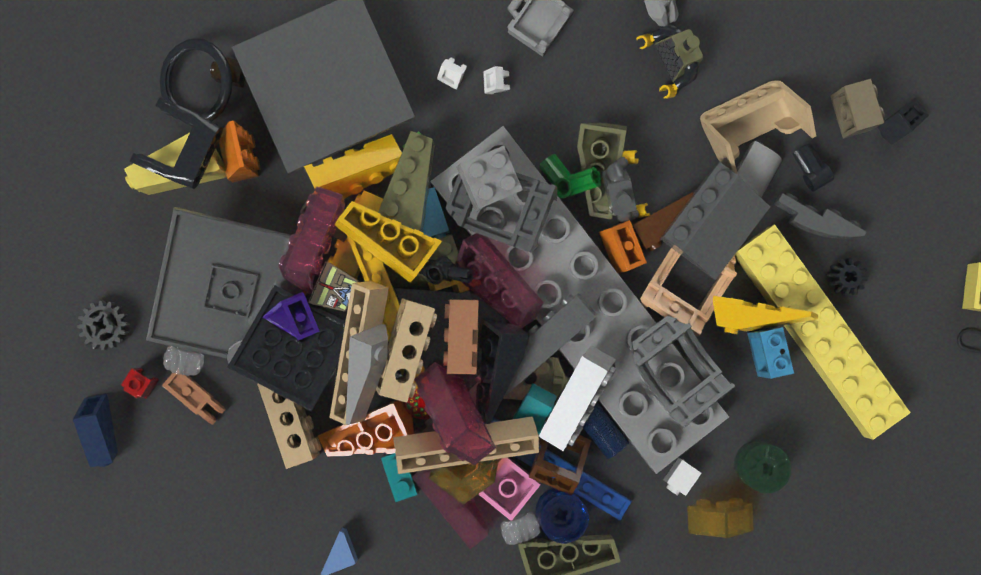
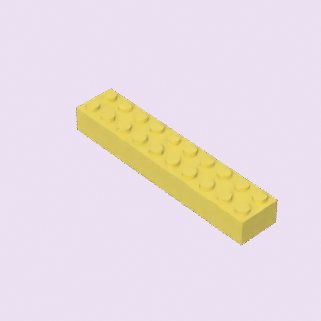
[735,225,911,440]

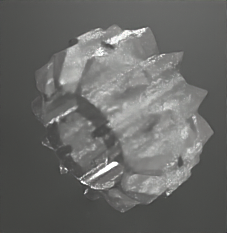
[163,346,204,376]
[500,512,540,545]

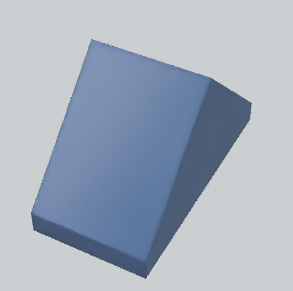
[321,527,358,575]

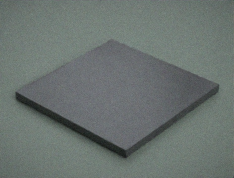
[232,0,415,174]
[146,207,315,359]

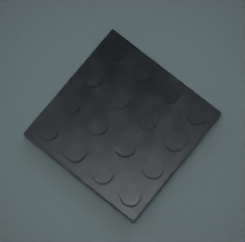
[227,285,346,412]

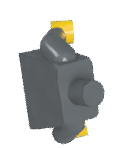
[602,150,650,223]

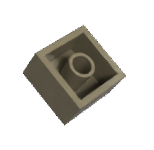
[830,79,884,139]

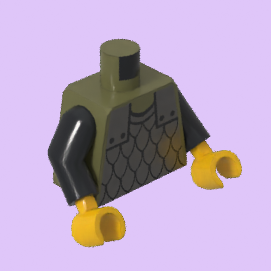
[636,25,703,98]

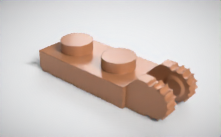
[162,368,226,424]

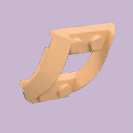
[640,248,737,336]

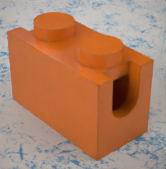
[599,220,647,273]

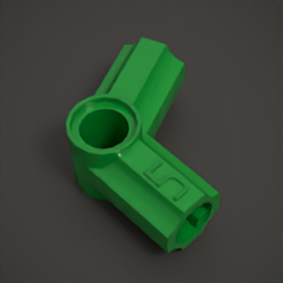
[539,154,602,198]

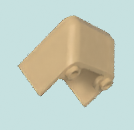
[700,81,816,174]

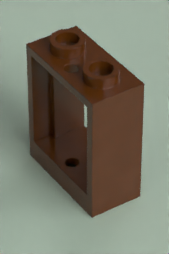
[529,435,591,495]

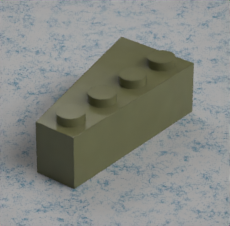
[378,131,435,232]
[517,534,621,575]

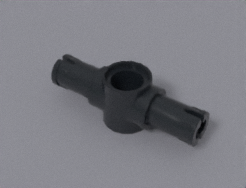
[419,256,473,285]

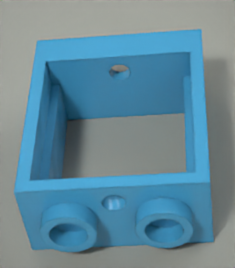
[747,327,794,379]

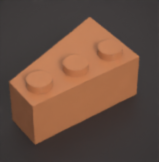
[444,299,479,374]

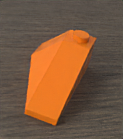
[318,400,414,456]

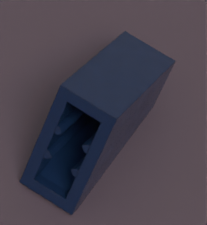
[73,394,118,467]

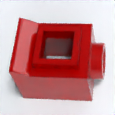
[121,368,159,399]

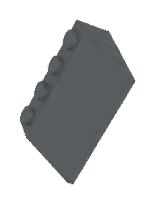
[660,162,770,280]

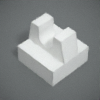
[437,58,467,90]
[484,66,510,94]

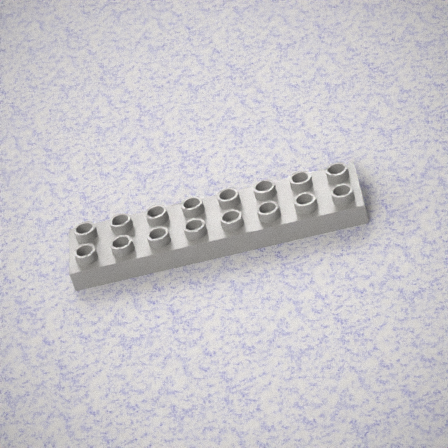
[430,126,729,474]

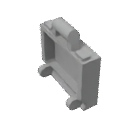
[507,0,574,57]

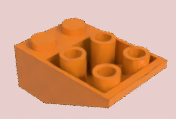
[219,121,260,183]

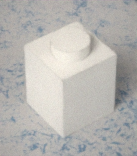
[663,458,701,496]

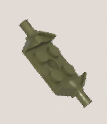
[503,357,570,401]

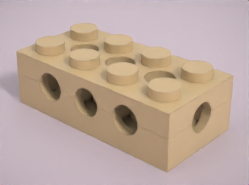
[376,298,437,402]
[258,384,321,469]

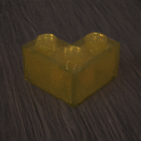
[429,460,498,505]
[687,498,754,538]

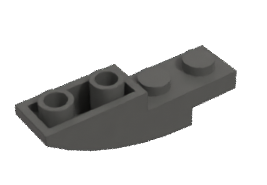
[773,193,866,239]

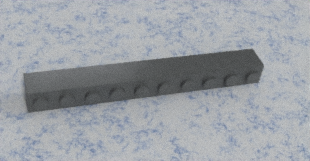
[414,293,597,434]

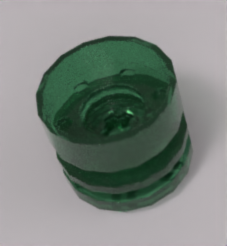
[734,441,791,493]

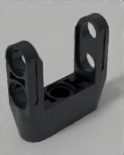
[129,97,223,189]

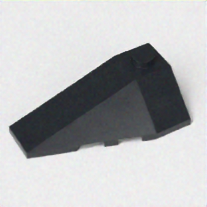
[476,318,528,424]

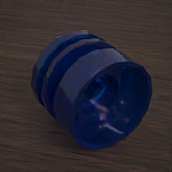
[535,488,589,544]

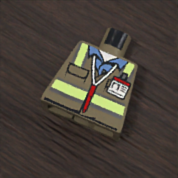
[308,261,360,312]

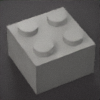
[456,146,523,210]

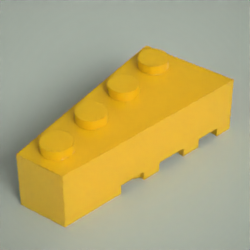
[304,134,402,207]
[334,201,442,282]

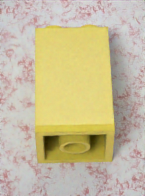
[124,133,227,195]

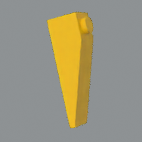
[713,296,818,334]

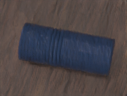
[583,400,630,459]

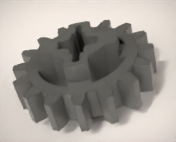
[77,301,130,350]

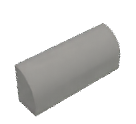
[736,141,782,198]

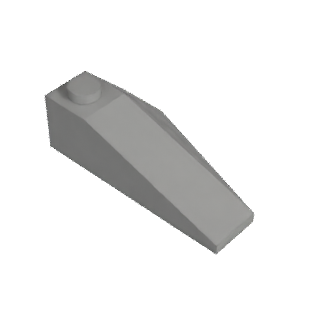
[346,324,388,425]

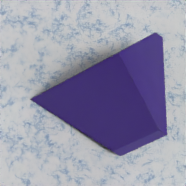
[263,292,320,340]

